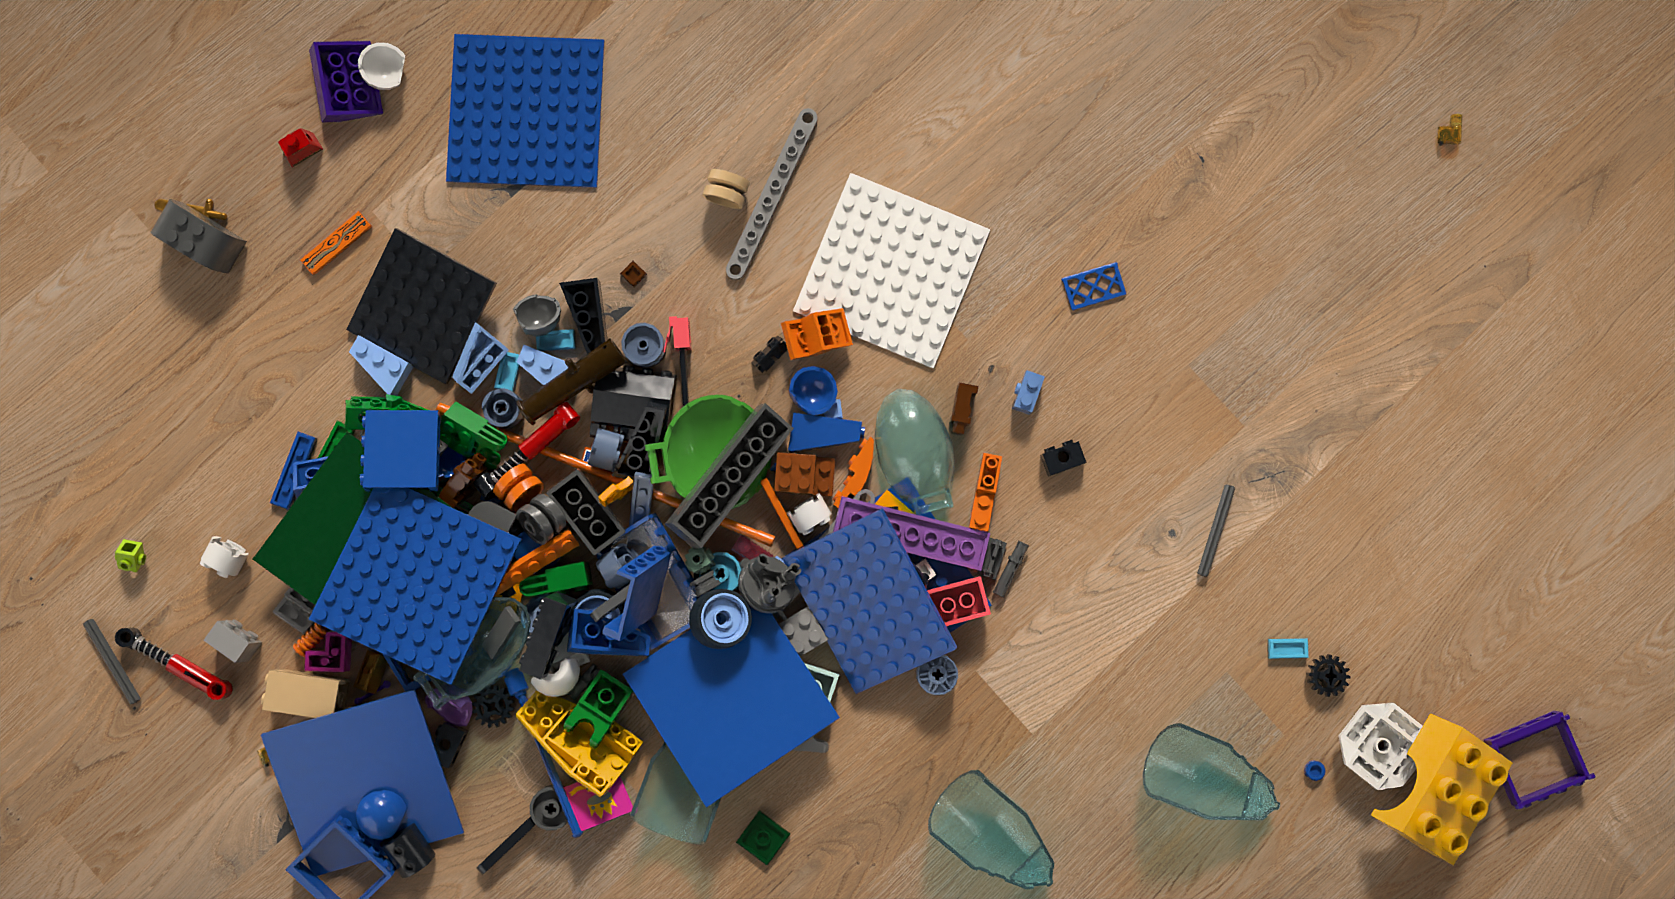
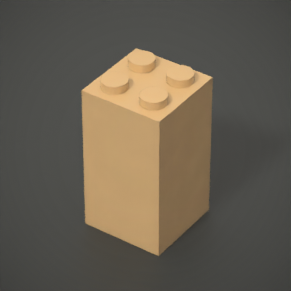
[261,669,350,718]

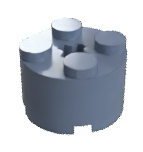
[482,388,523,429]
[587,428,624,472]
[596,543,639,589]

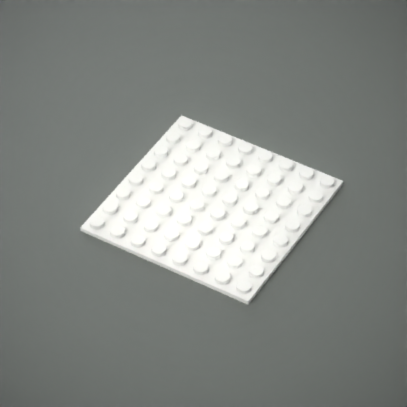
[793,173,990,368]

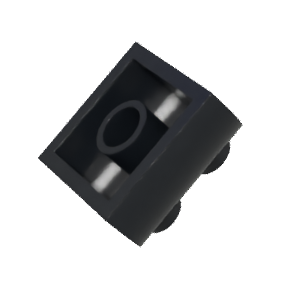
[380,823,436,878]

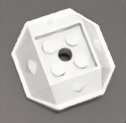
[1338,703,1423,790]

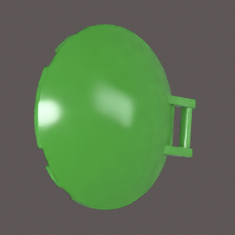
[645,395,772,509]

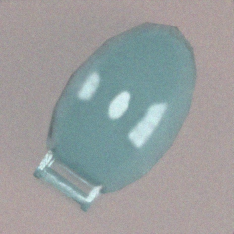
[875,389,956,515]
[413,597,531,709]

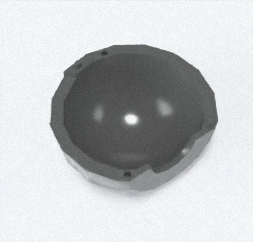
[513,294,561,337]

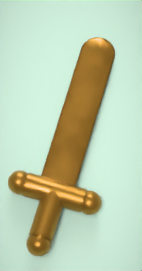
[154,199,227,220]

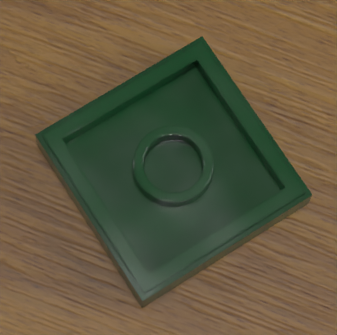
[736,810,790,865]

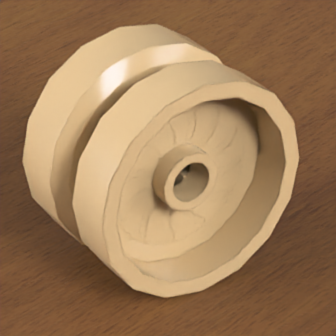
[702,169,750,209]

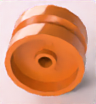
[493,464,544,513]

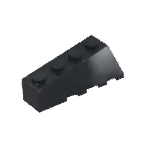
[559,278,608,354]

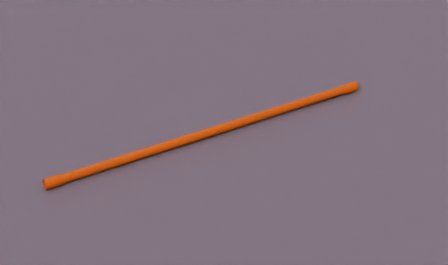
[436,403,775,547]

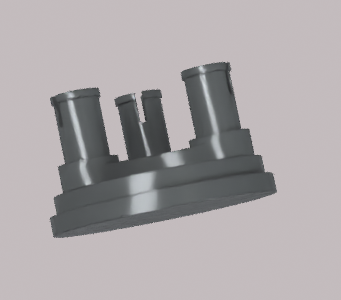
[738,554,801,613]

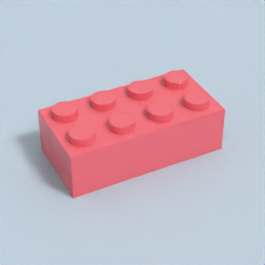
[927,576,991,626]

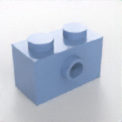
[1012,370,1045,415]

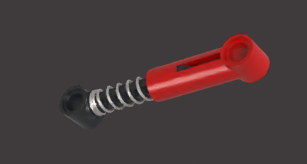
[474,402,581,500]
[115,627,233,700]

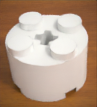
[787,493,832,536]
[200,536,249,578]

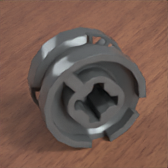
[690,570,721,598]

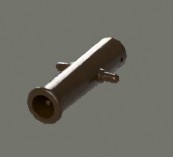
[516,338,627,425]

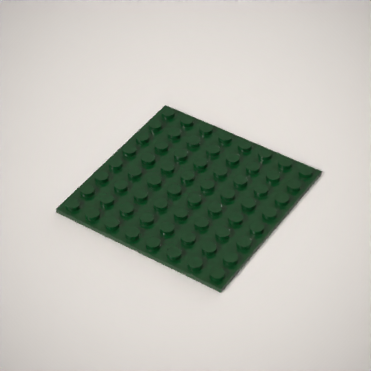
[252,432,453,605]

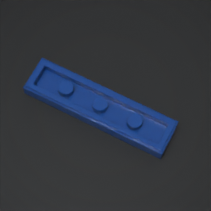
[270,431,317,510]

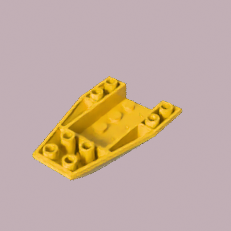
[515,690,644,798]

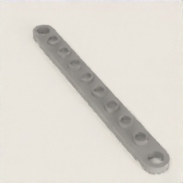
[726,108,817,280]

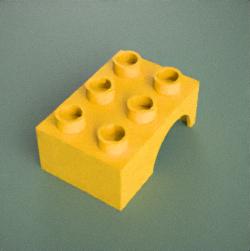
[1371,714,1513,866]

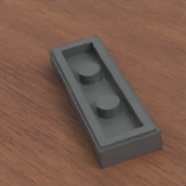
[482,606,521,660]

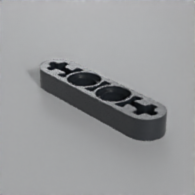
[476,816,536,875]

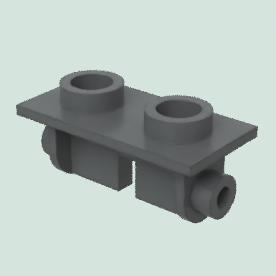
[977,537,1007,580]

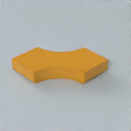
[598,476,634,507]

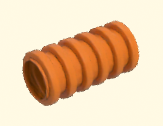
[293,623,328,657]

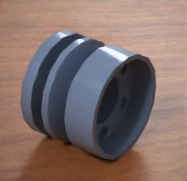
[916,655,958,695]

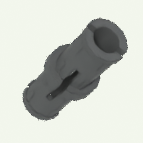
[567,663,600,700]

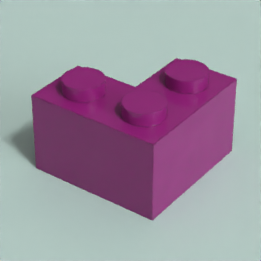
[304,631,352,672]

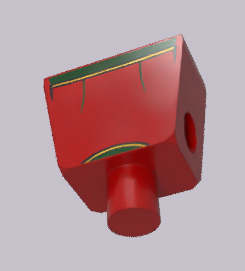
[278,128,323,167]

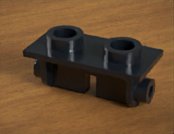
[751,336,787,373]

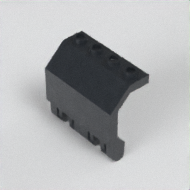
[590,365,677,442]

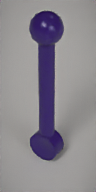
[354,680,391,705]

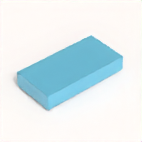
[536,329,576,351]
[494,352,520,392]
[1268,638,1309,659]

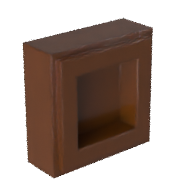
[620,261,647,288]

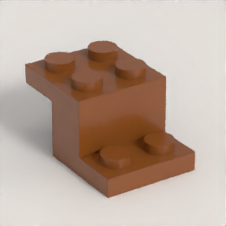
[774,452,835,497]

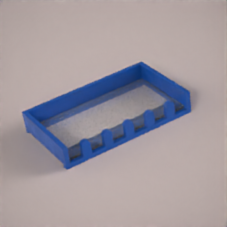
[596,513,703,650]

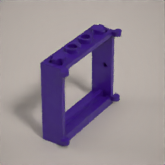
[1484,711,1596,809]

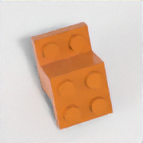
[781,308,853,360]

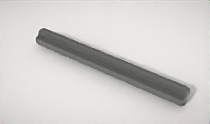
[1197,485,1235,577]
[83,619,141,704]

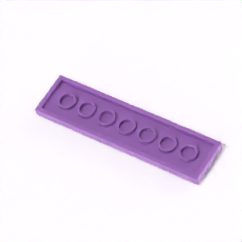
[833,496,990,571]

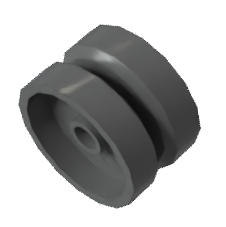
[516,494,567,545]
[530,784,568,830]

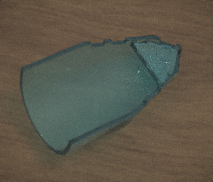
[1143,723,1280,820]
[630,742,721,845]
[928,770,1055,890]

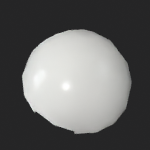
[358,43,405,90]
[531,658,580,697]

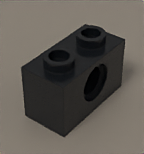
[1040,440,1087,477]
[434,722,469,769]

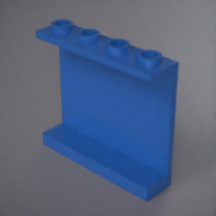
[360,410,441,492]
[602,545,672,641]

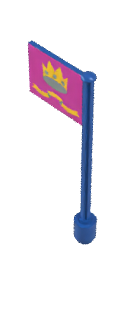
[504,668,634,838]

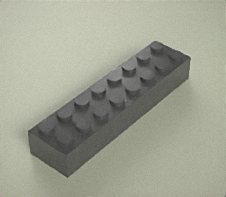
[665,403,794,549]

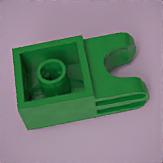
[440,402,507,470]
[519,562,593,596]
[563,669,633,749]

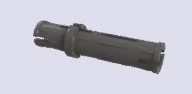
[993,540,1029,598]

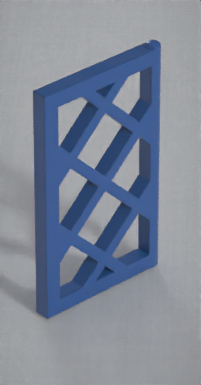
[1061,262,1126,310]

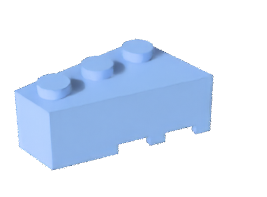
[452,322,509,394]
[349,335,413,396]
[517,345,568,403]

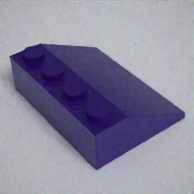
[309,41,383,123]

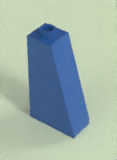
[788,413,865,453]

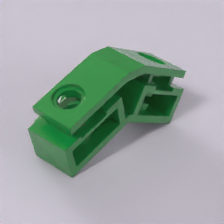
[344,394,428,430]

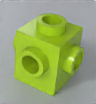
[115,539,146,572]

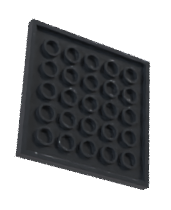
[346,228,497,384]

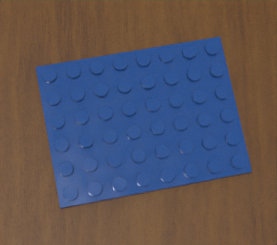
[782,508,957,694]

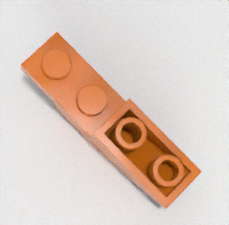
[832,437,874,508]
[969,453,1002,532]

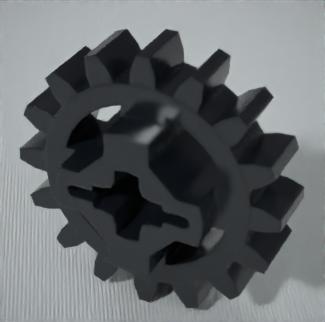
[1306,654,1351,697]
[472,685,515,728]

